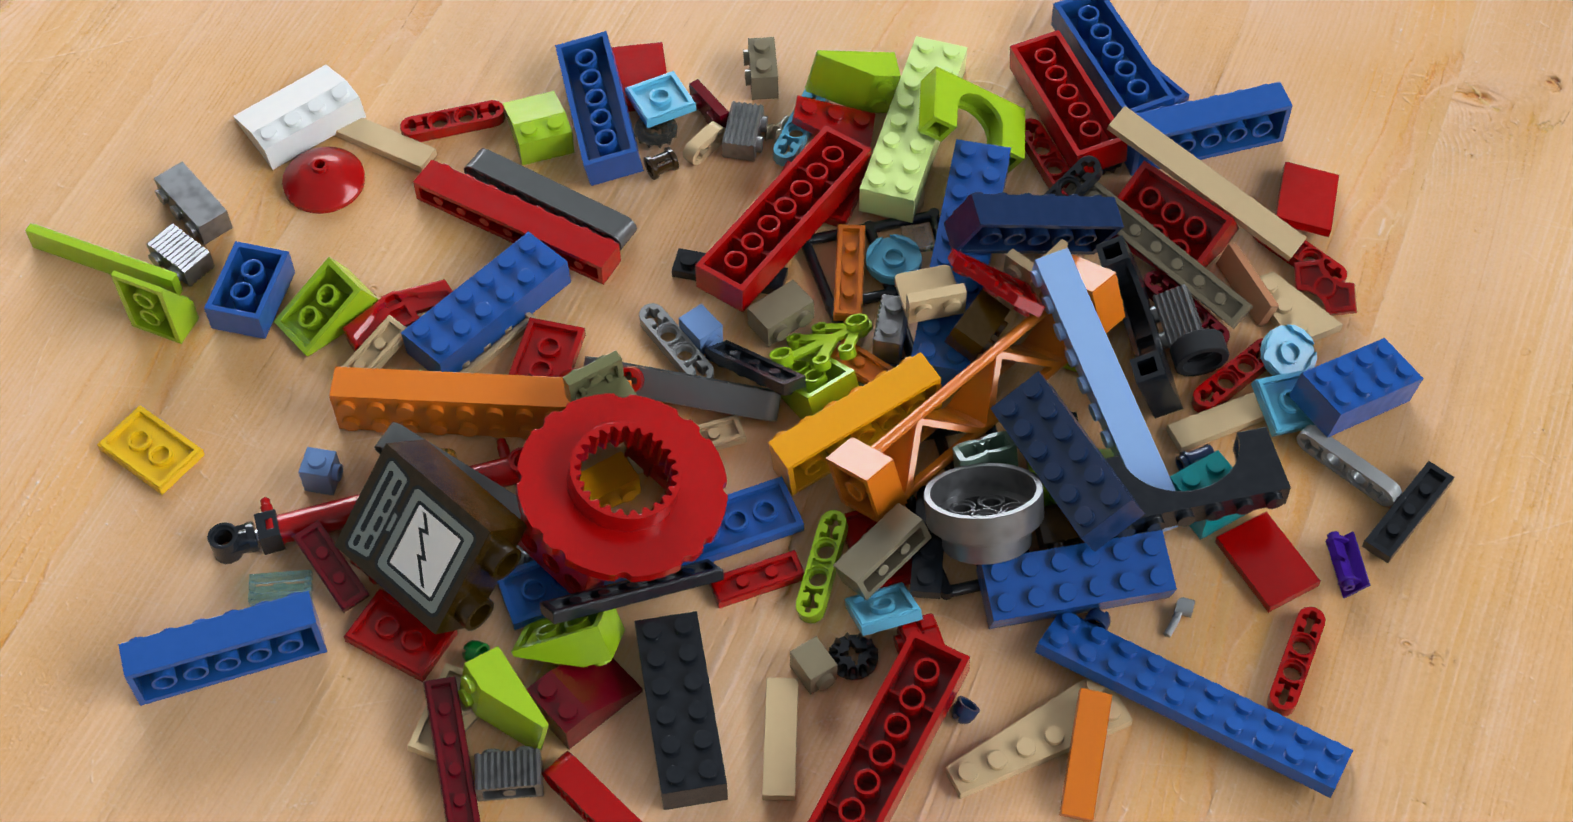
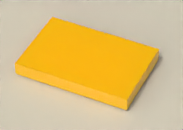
[97,405,205,495]

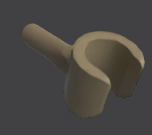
[764,115,789,144]

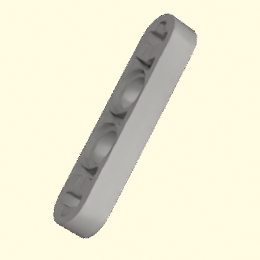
[639,303,714,378]
[1297,425,1402,507]

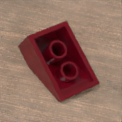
[526,658,643,750]

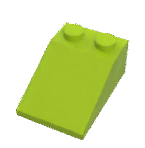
[805,50,901,113]
[502,91,575,166]
[273,257,379,357]
[111,271,199,344]
[781,344,859,419]
[511,608,625,668]
[458,646,549,750]

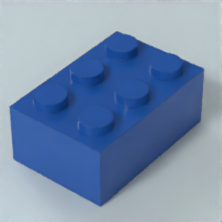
[204,241,295,339]

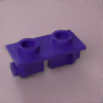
[1325,531,1371,599]

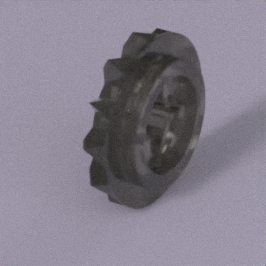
[634,118,677,148]

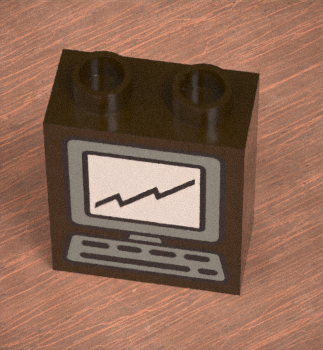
[335,439,527,635]

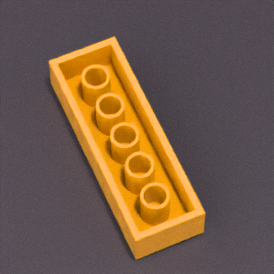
[768,352,942,496]

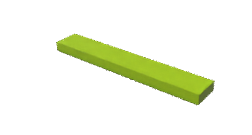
[25,223,183,295]

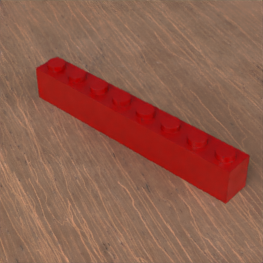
[413,160,621,285]

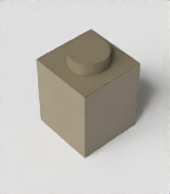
[790,636,837,695]

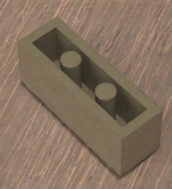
[833,503,932,600]

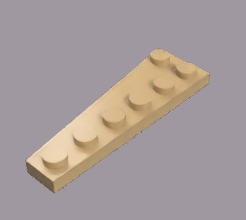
[945,678,1133,799]

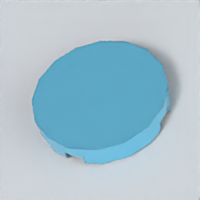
[866,234,922,285]
[1260,324,1317,376]

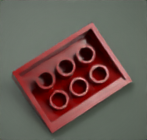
[1111,160,1239,286]

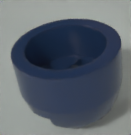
[1083,608,1111,630]
[951,696,980,724]

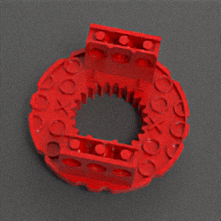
[516,393,728,594]

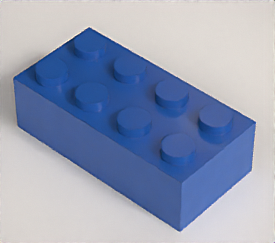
[1289,338,1424,438]

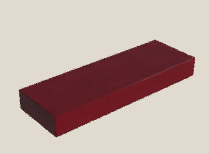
[292,519,370,613]

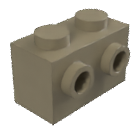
[743,37,778,100]
[747,280,814,347]

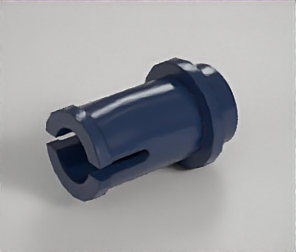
[1175,444,1215,471]

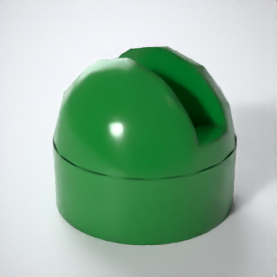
[462,640,490,662]

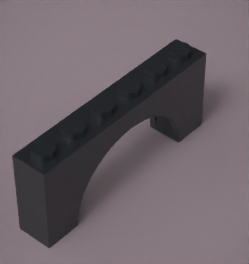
[1095,235,1183,419]
[1105,427,1291,538]

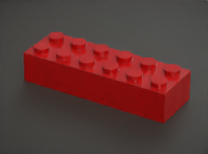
[1010,30,1127,177]

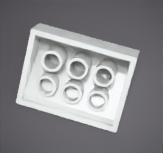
[233,65,366,170]

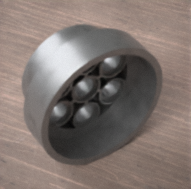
[924,463,1044,565]

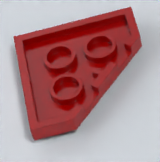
[947,248,1045,318]

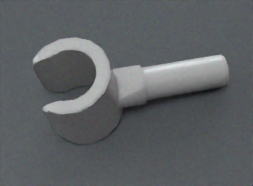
[1164,597,1195,638]

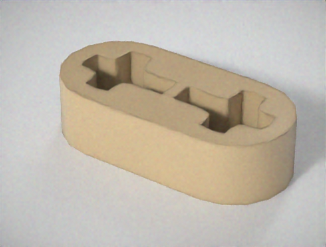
[683,121,725,165]

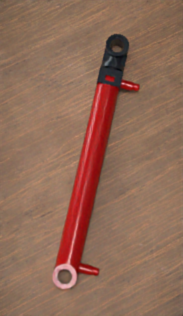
[207,438,523,564]

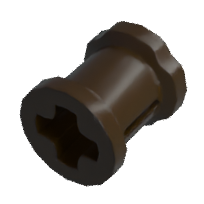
[644,147,679,180]

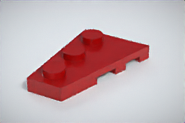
[792,95,876,148]

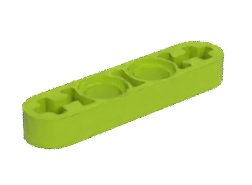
[796,510,848,623]

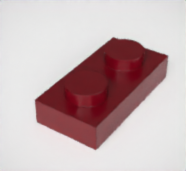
[689,79,729,128]

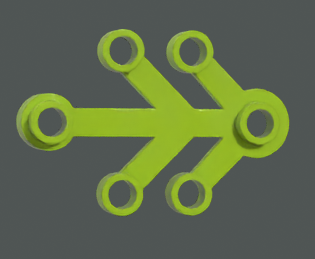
[769,313,873,372]

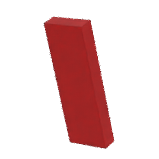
[709,550,804,609]

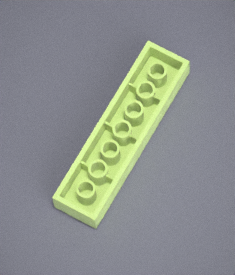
[859,36,968,223]

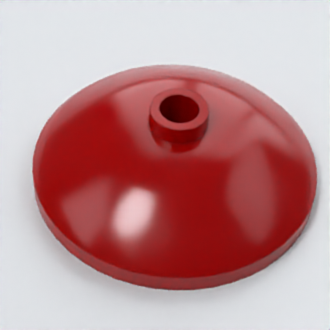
[282,147,365,214]

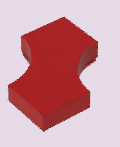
[1294,259,1357,316]

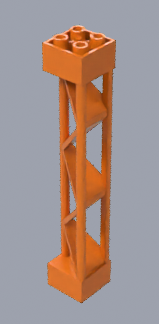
[826,255,1126,523]

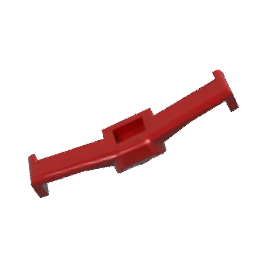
[342,279,453,352]

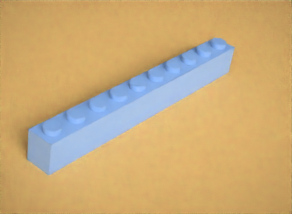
[1030,247,1179,532]

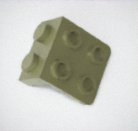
[563,351,637,402]

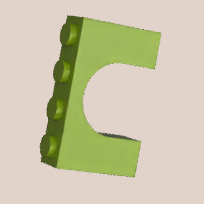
[918,66,1025,173]

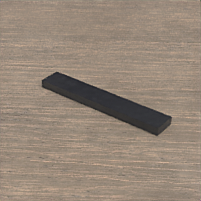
[540,559,724,624]

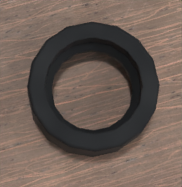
[1170,329,1230,376]

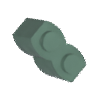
[952,431,1018,468]

